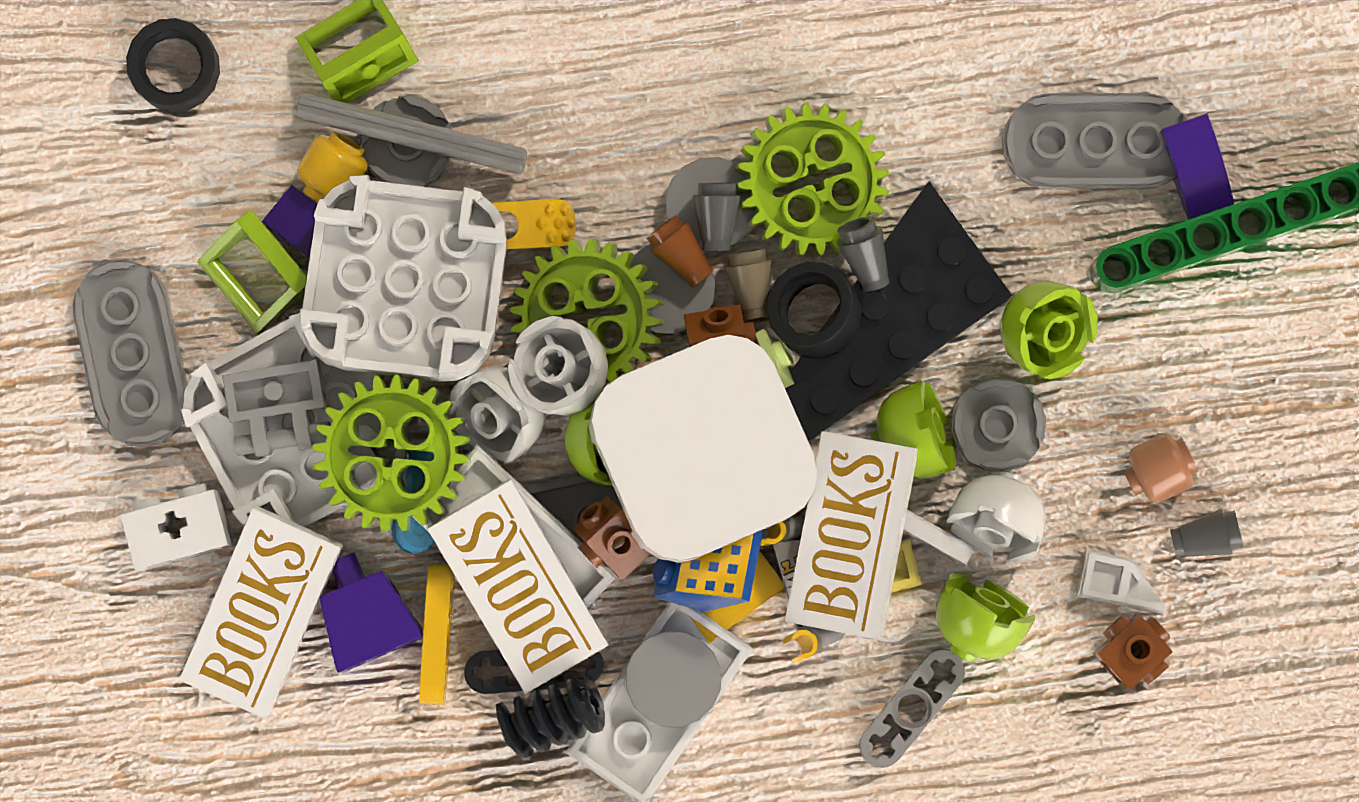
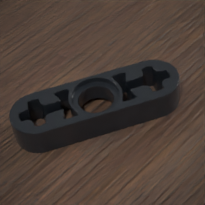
[464,650,604,694]

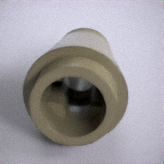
[725,248,772,320]

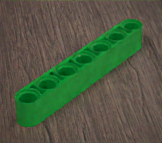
[1090,162,1359,293]

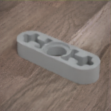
[859,650,965,768]

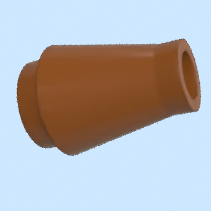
[646,215,714,288]

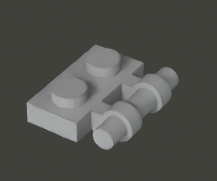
[222,360,331,457]

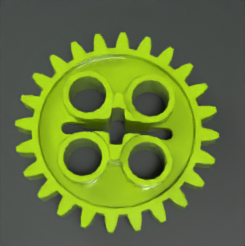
[735,102,890,258]
[510,238,665,392]
[312,375,471,532]

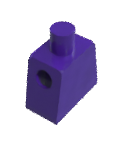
[320,552,423,673]

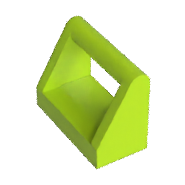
[295,0,419,104]
[197,209,307,334]

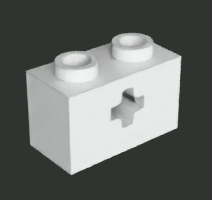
[120,484,234,571]

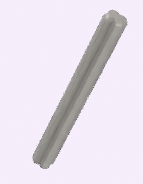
[296,93,527,174]

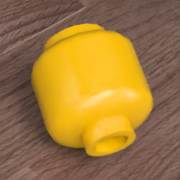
[297,131,368,202]

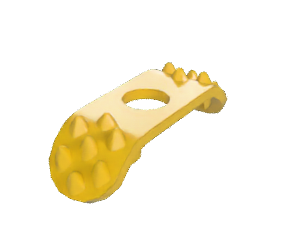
[492,199,576,250]

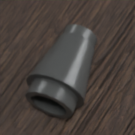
[693,183,741,251]
[837,217,890,292]
[1170,508,1244,558]

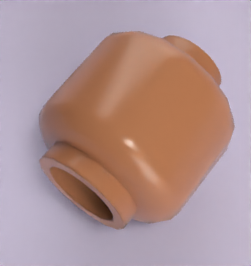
[1123,433,1199,503]

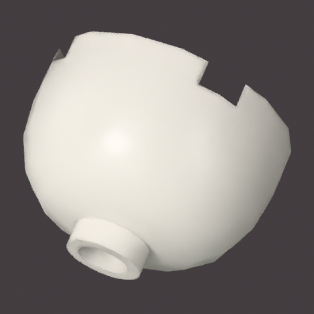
[508,316,608,416]
[449,366,546,463]
[947,472,1046,562]

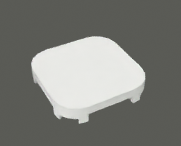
[300,175,507,382]
[181,313,410,528]
[588,335,818,563]

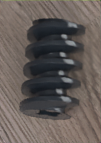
[496,673,605,758]

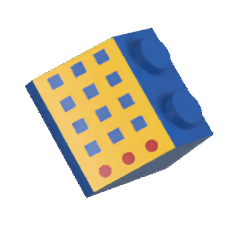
[653,530,763,612]

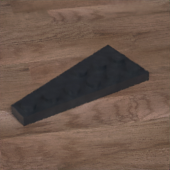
[785,181,1013,442]

